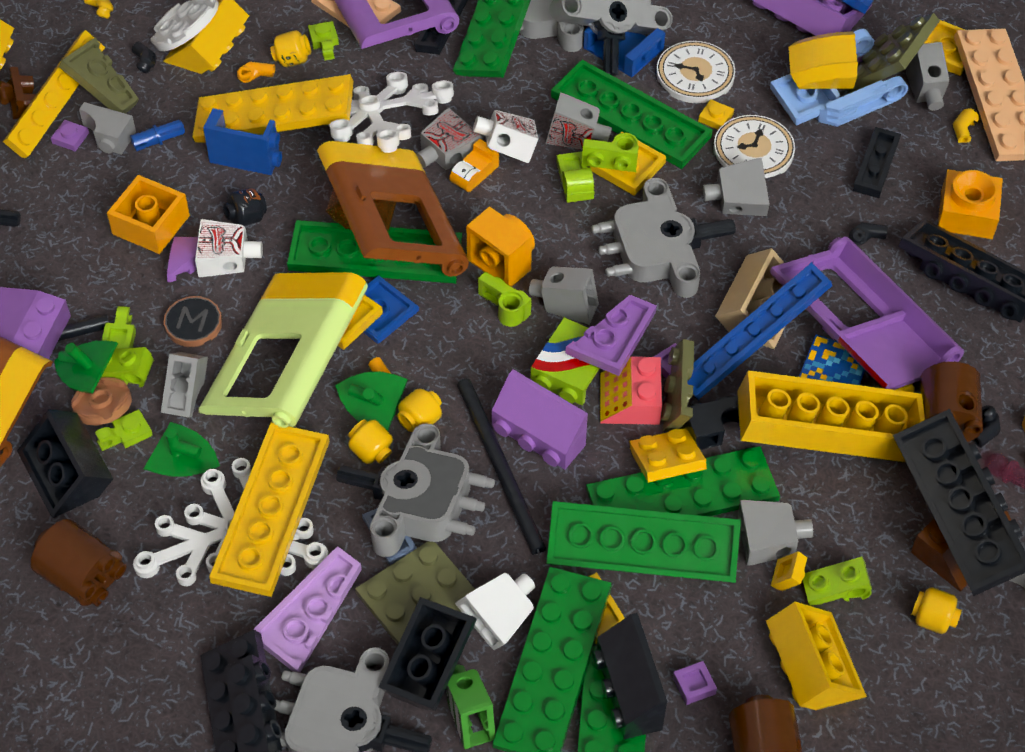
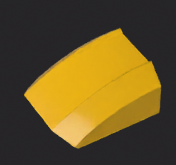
[788,31,858,89]

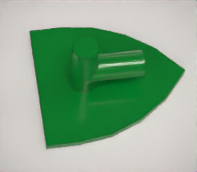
[54,341,118,394]
[335,371,408,431]
[143,422,220,477]

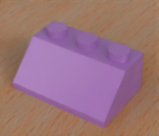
[492,369,588,470]

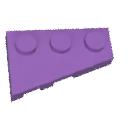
[565,295,657,376]

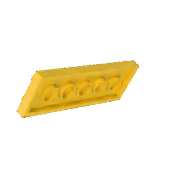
[193,74,354,143]
[209,422,330,597]

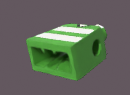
[446,665,495,749]

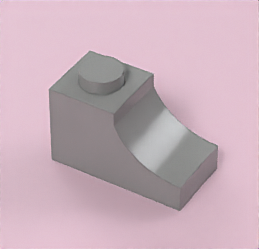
[79,102,136,155]
[161,352,208,418]

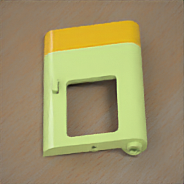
[199,272,368,428]

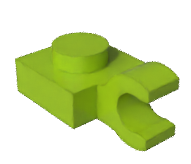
[308,21,339,61]
[101,306,136,349]
[95,409,153,451]

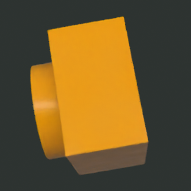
[938,169,1003,239]
[107,175,190,254]
[466,206,535,287]

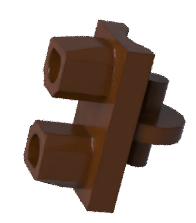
[0,67,36,119]

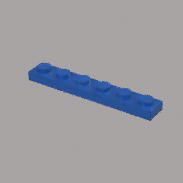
[688,262,832,400]

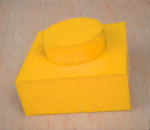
[698,99,734,130]
[771,551,808,591]

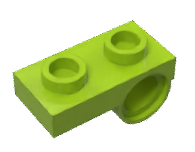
[582,133,639,172]
[556,151,594,203]
[478,272,531,327]
[101,347,154,387]
[803,557,872,606]

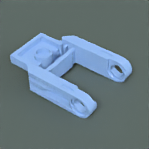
[770,29,908,127]

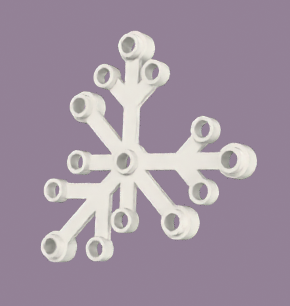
[328,72,454,153]
[133,458,329,586]

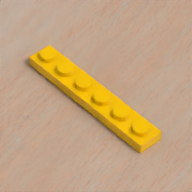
[3,30,105,158]

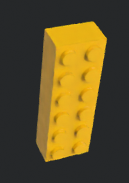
[737,370,925,462]

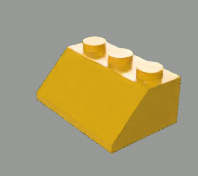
[163,0,249,74]
[766,602,867,710]

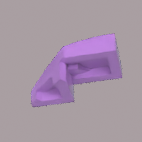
[167,237,198,282]

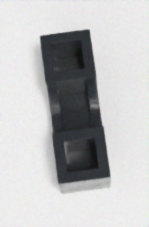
[683,395,739,450]

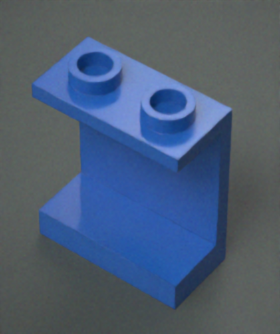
[583,26,665,78]
[203,108,282,175]

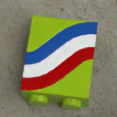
[531,317,600,406]

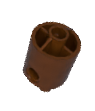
[920,361,983,442]
[31,519,127,607]
[728,694,802,752]

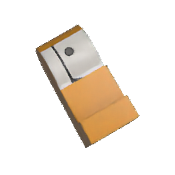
[449,139,499,192]

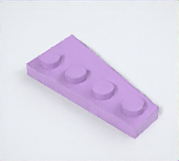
[254,546,362,673]

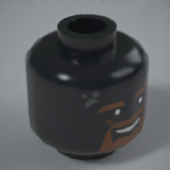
[223,188,267,226]

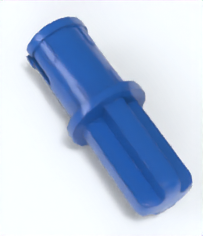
[130,120,185,152]

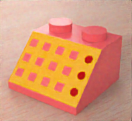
[600,357,662,425]

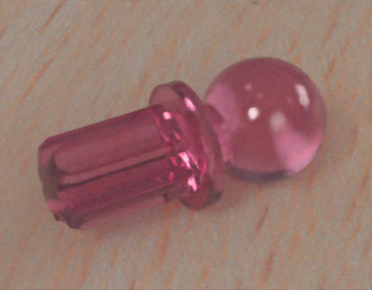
[985,453,1025,489]

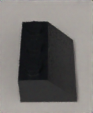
[17,409,113,518]
[379,597,477,711]
[592,613,667,739]

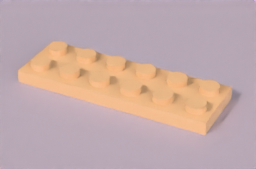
[954,29,1025,161]

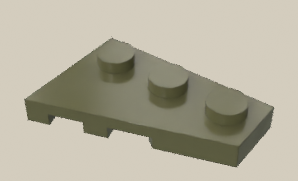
[59,37,139,114]
[661,339,694,432]

